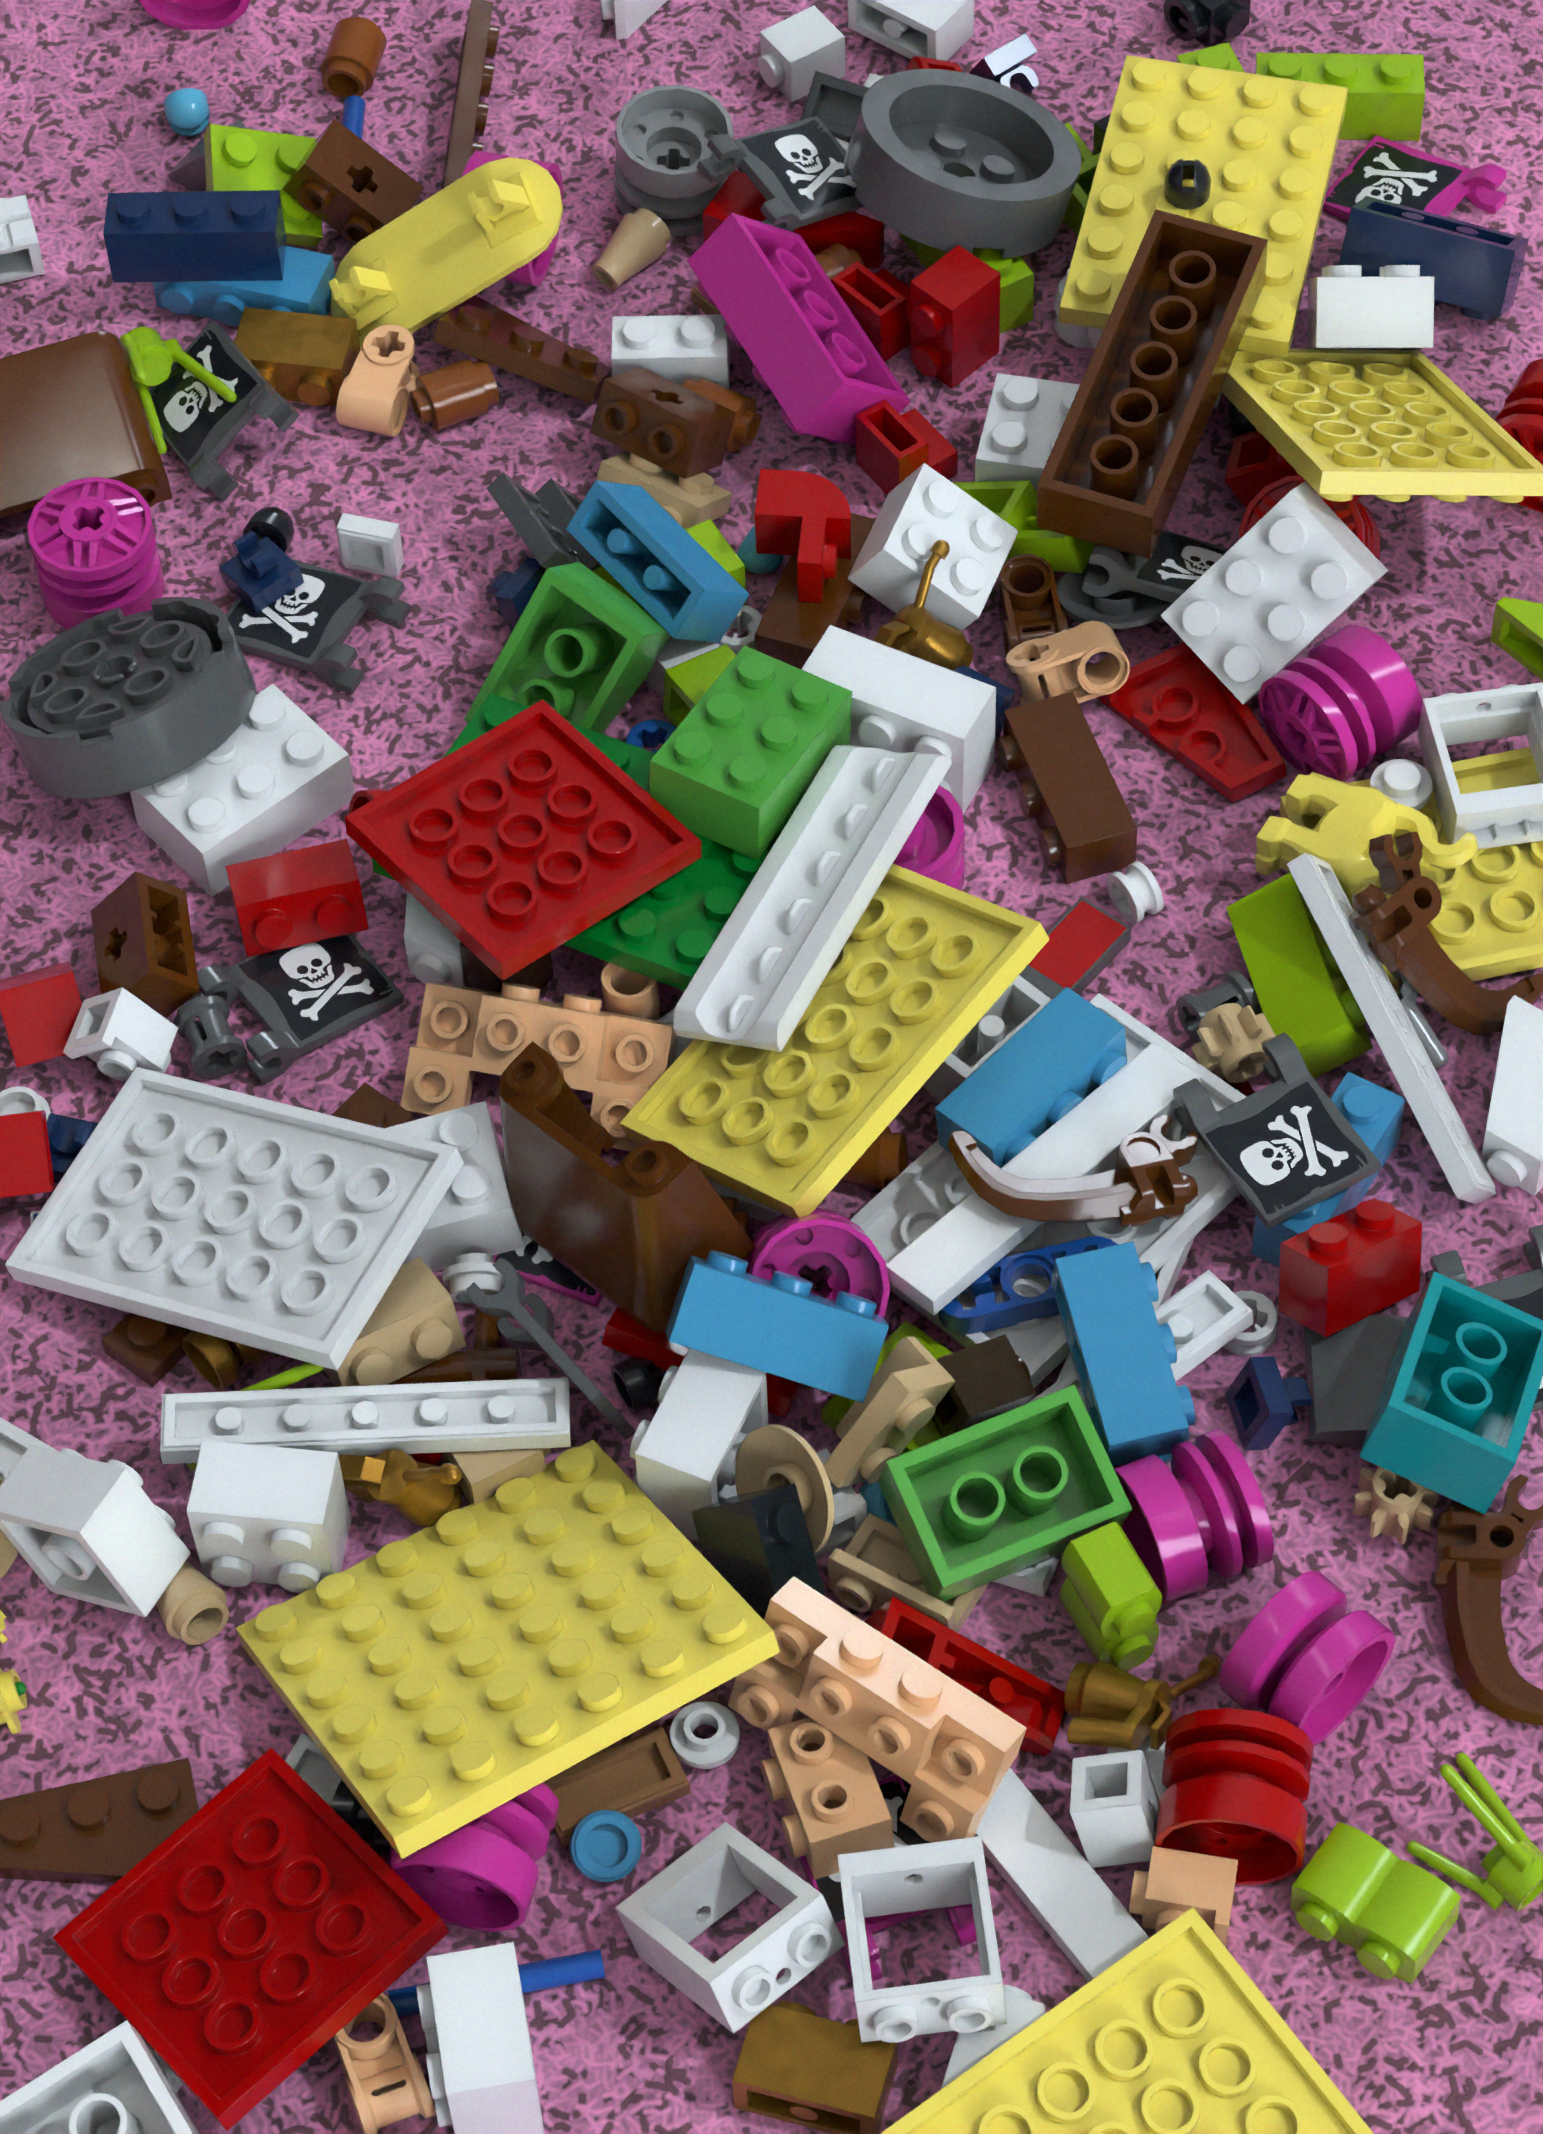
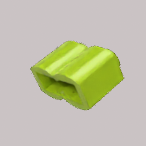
[1060,1521,1162,1670]
[1290,1822,1461,1984]

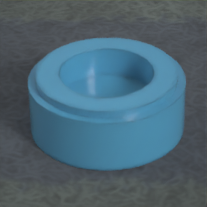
[568,1810,642,1882]

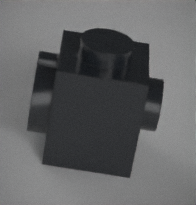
[1163,0,1251,48]

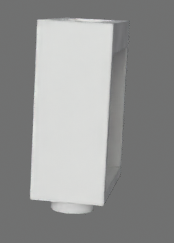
[1418,682,1543,850]
[615,1822,845,2034]
[837,1836,1007,2043]

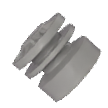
[614,85,734,237]

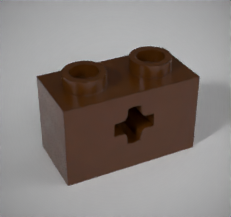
[282,119,425,246]
[590,367,736,479]
[90,871,199,1018]

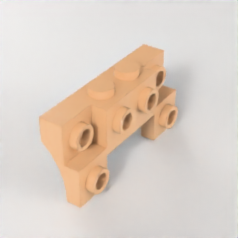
[401,981,678,1152]
[728,1576,1027,1843]

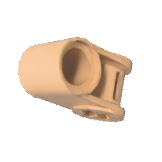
[336,324,420,437]
[1006,621,1130,706]
[334,1993,436,2134]

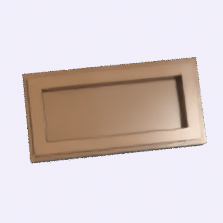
[543,1727,691,1847]

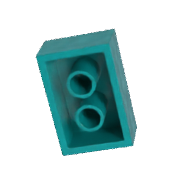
[1359,1271,1543,1514]

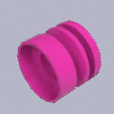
[27,477,165,629]
[1258,624,1422,782]
[745,1208,890,1318]
[1114,1428,1274,1604]
[386,1782,559,1932]

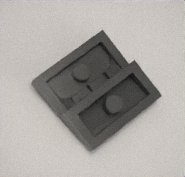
[487,472,602,571]
[1304,1315,1408,1450]

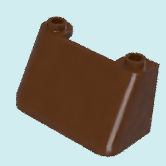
[0,331,172,518]
[499,1041,756,1332]

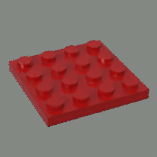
[345,699,701,981]
[52,1747,449,2131]

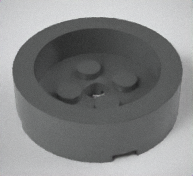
[844,69,1081,258]
[0,597,256,799]

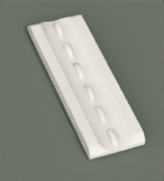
[673,745,952,1052]

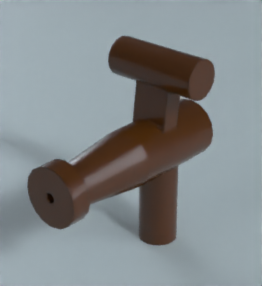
[387,1308,521,1385]

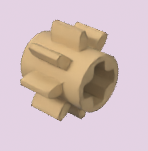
[1191,1003,1276,1083]
[1352,1467,1438,1545]

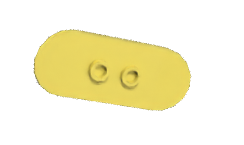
[329,157,563,350]

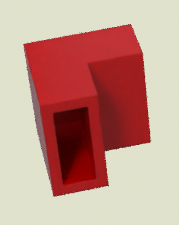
[831,261,911,362]
[856,399,958,495]
[0,961,82,1068]
[0,1110,55,1198]

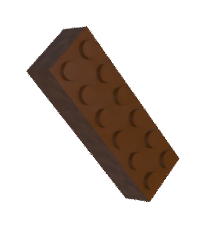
[1037,209,1268,559]

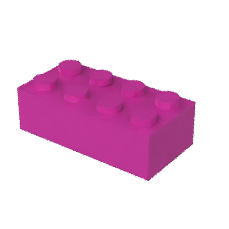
[687,213,911,446]

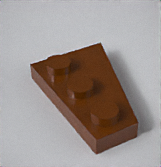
[432,295,612,404]
[0,1758,199,1884]

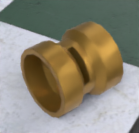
[182,1330,272,1391]

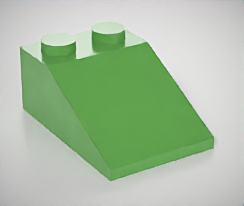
[464,562,670,734]

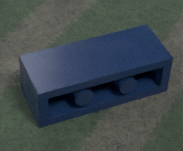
[103,190,287,283]
[1339,196,1529,320]

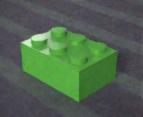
[649,645,853,860]
[878,1384,1132,1602]

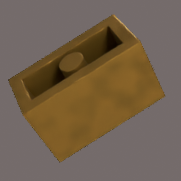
[234,307,360,406]
[732,2001,898,2134]

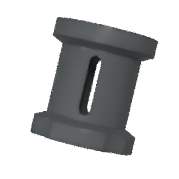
[1176,970,1261,1044]
[173,995,247,1080]

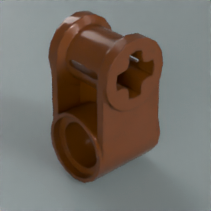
[999,554,1068,671]

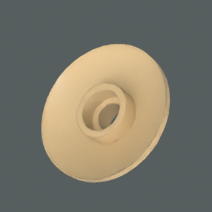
[735,1424,834,1554]

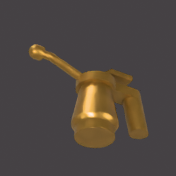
[872,540,974,671]
[339,1449,462,1527]
[1065,1655,1222,1750]

